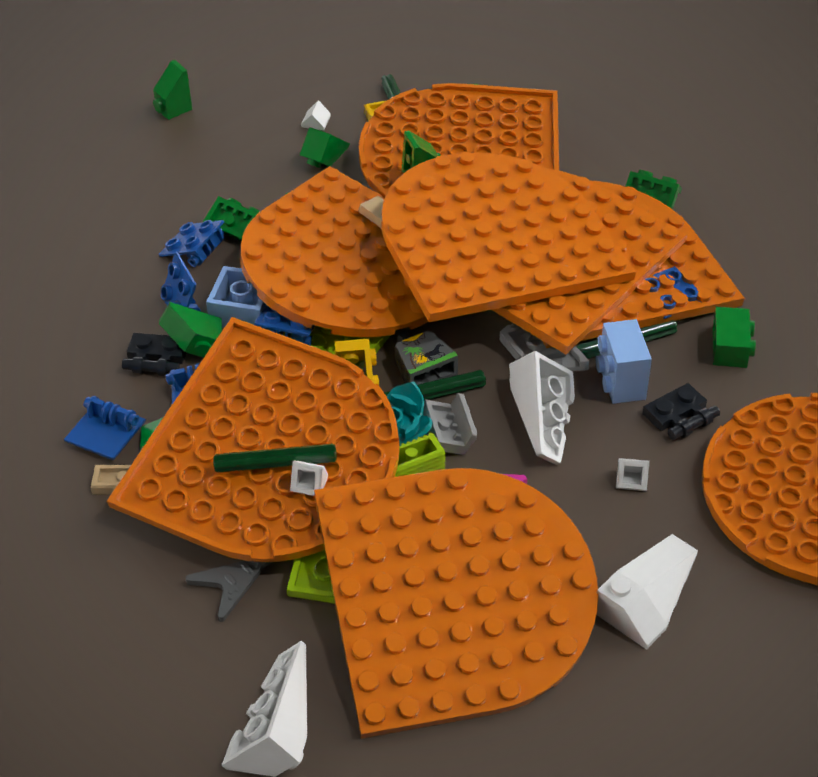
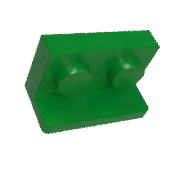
[625,169,682,209]
[203,196,260,241]

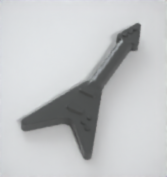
[186,561,273,622]

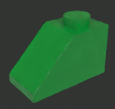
[153,59,193,120]
[300,127,350,168]
[401,131,441,173]
[159,302,222,358]

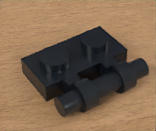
[122,333,186,376]
[642,383,720,440]

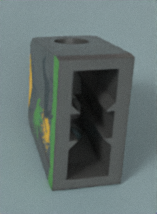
[395,330,458,385]

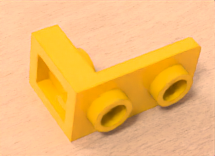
[335,339,379,385]

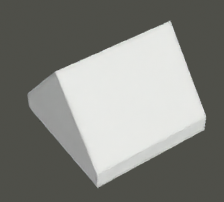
[301,100,331,130]
[616,458,649,491]
[290,460,328,496]

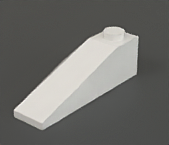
[509,351,575,465]
[596,534,698,650]
[222,641,307,777]

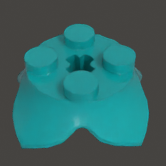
[387,382,432,446]

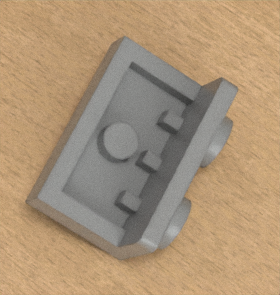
[423,393,477,455]

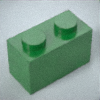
[712,306,756,368]

